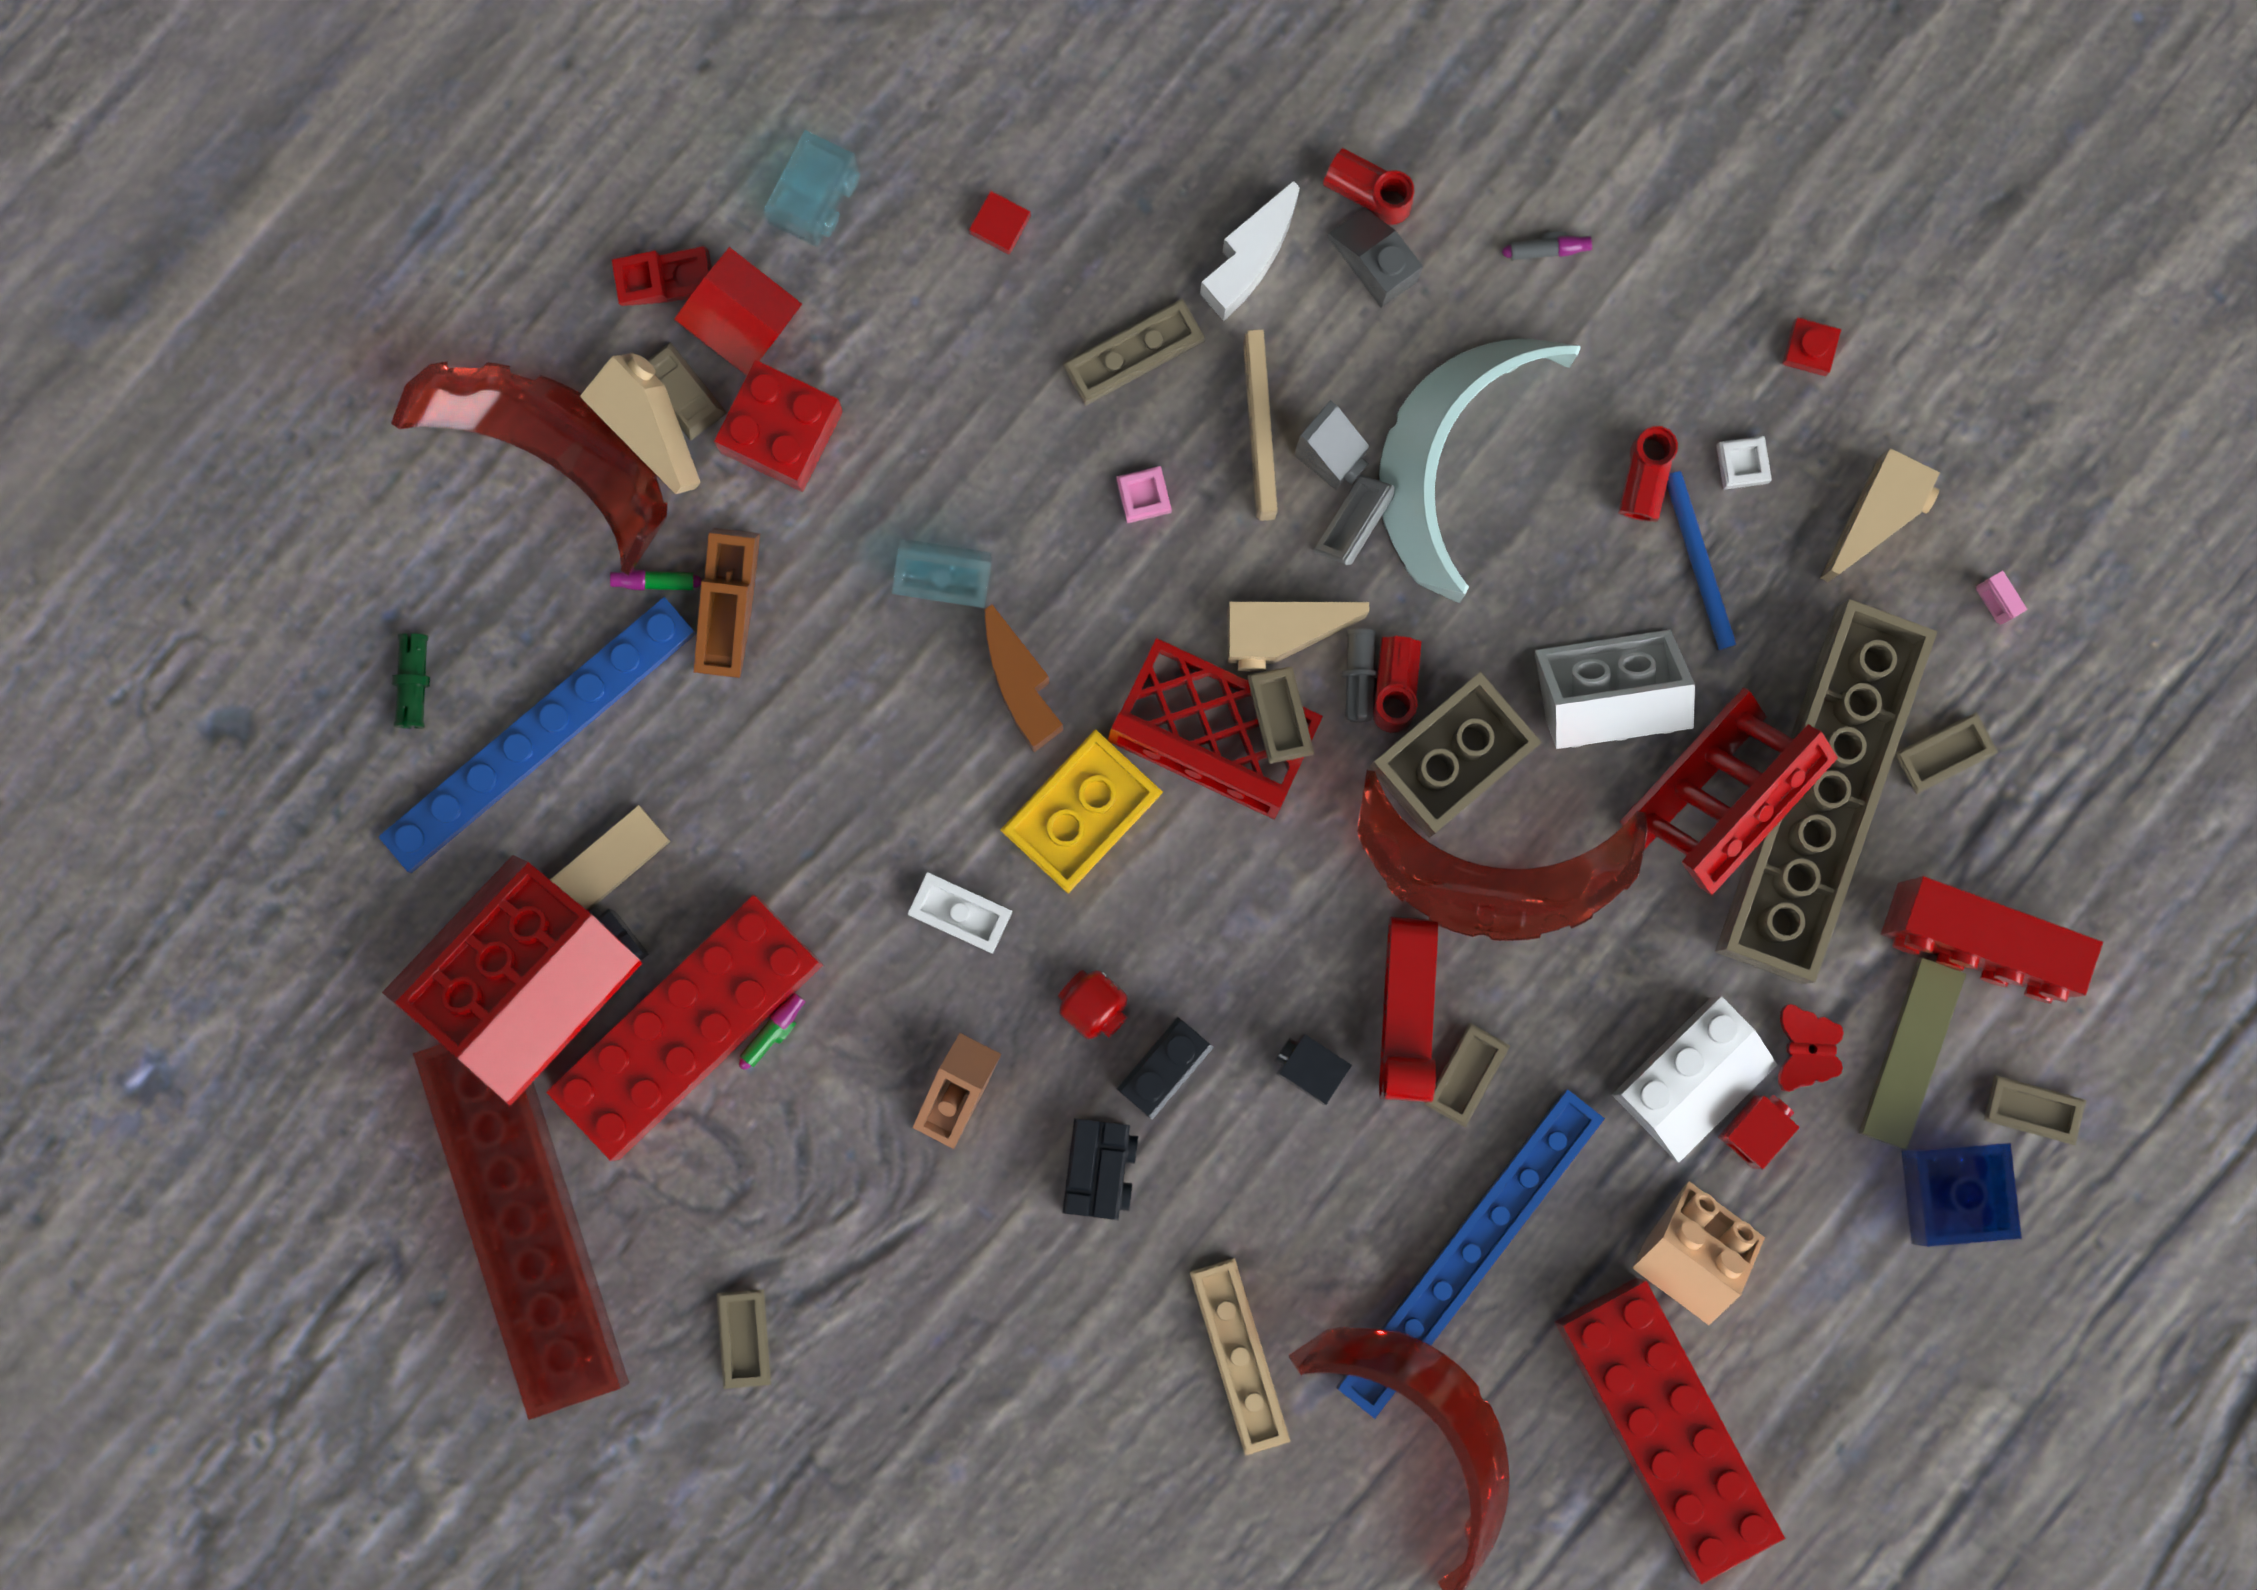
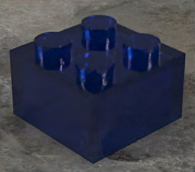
[1901,1142,2022,1247]

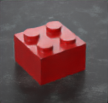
[714,359,843,492]

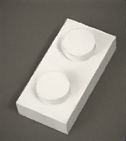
[907,872,1012,954]

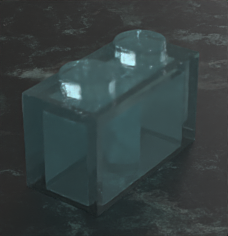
[764,130,860,247]
[892,539,992,608]

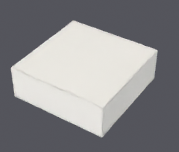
[1716,436,1772,490]

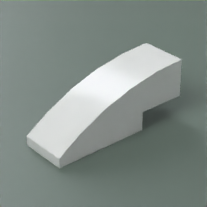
[1200,181,1300,321]

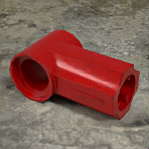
[1323,148,1415,225]
[1618,426,1678,522]
[1373,636,1422,733]

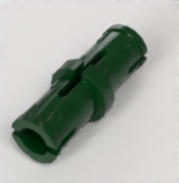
[392,633,430,729]

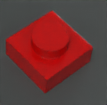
[1782,317,1841,377]

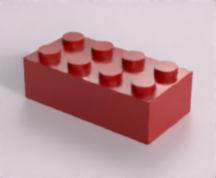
[1880,876,2104,1004]

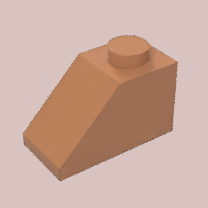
[912,1033,1001,1149]

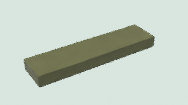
[1859,958,1966,1150]

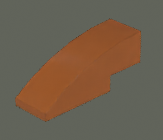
[694,528,760,678]
[985,604,1063,753]

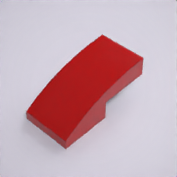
[611,246,712,306]

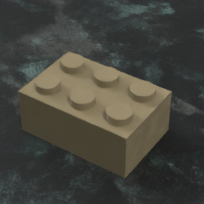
[1369,671,1542,838]

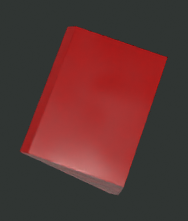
[674,247,802,376]

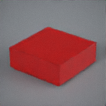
[969,191,1031,255]

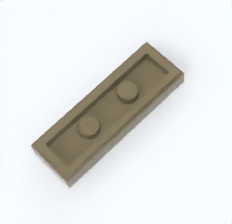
[1063,298,1205,406]

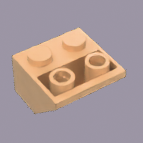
[1632,1181,1765,1325]

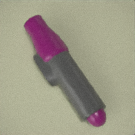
[1502,232,1592,260]

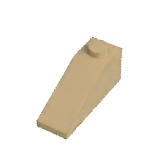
[580,353,701,494]
[1820,448,1940,582]
[1228,602,1369,672]

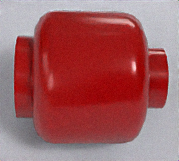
[1058,970,1128,1039]

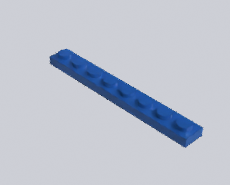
[378,596,696,873]
[1336,1089,1605,1419]

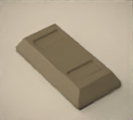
[647,342,727,440]
[1247,666,1315,764]
[1895,712,1998,794]
[1424,1023,1510,1128]
[1984,1075,2086,1145]
[717,1289,771,1389]

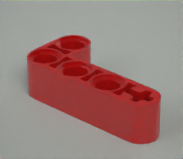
[1379,917,1438,1102]

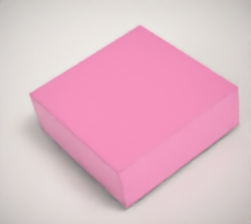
[1116,466,1172,523]
[1976,570,2028,625]

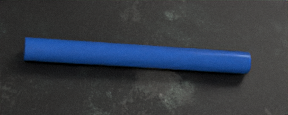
[1667,471,1737,651]

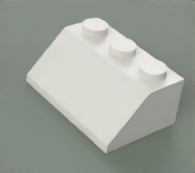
[1535,630,1695,749]
[1612,996,1777,1163]

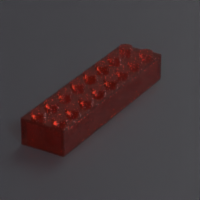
[413,1044,629,1420]

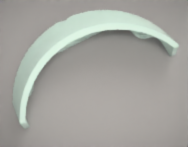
[1379,339,1581,603]

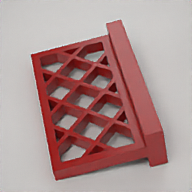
[1108,638,1323,820]

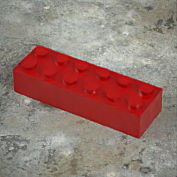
[546,895,823,1161]
[1554,1277,1786,1585]

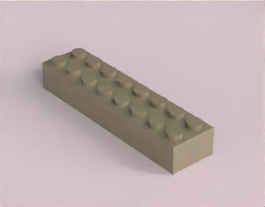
[1715,599,1938,984]

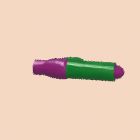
[610,570,702,591]
[739,992,806,1070]

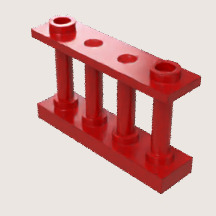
[1620,687,1838,895]

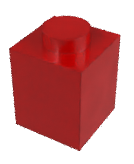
[1718,1095,1800,1170]

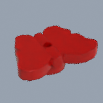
[1778,1004,1844,1092]

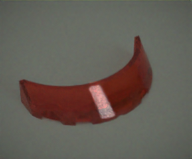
[391,361,668,576]
[1357,770,1648,941]
[1289,1326,1510,1590]

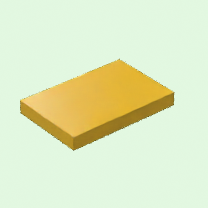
[1000,729,1163,894]

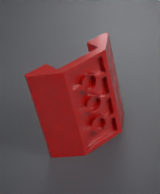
[382,855,642,1106]

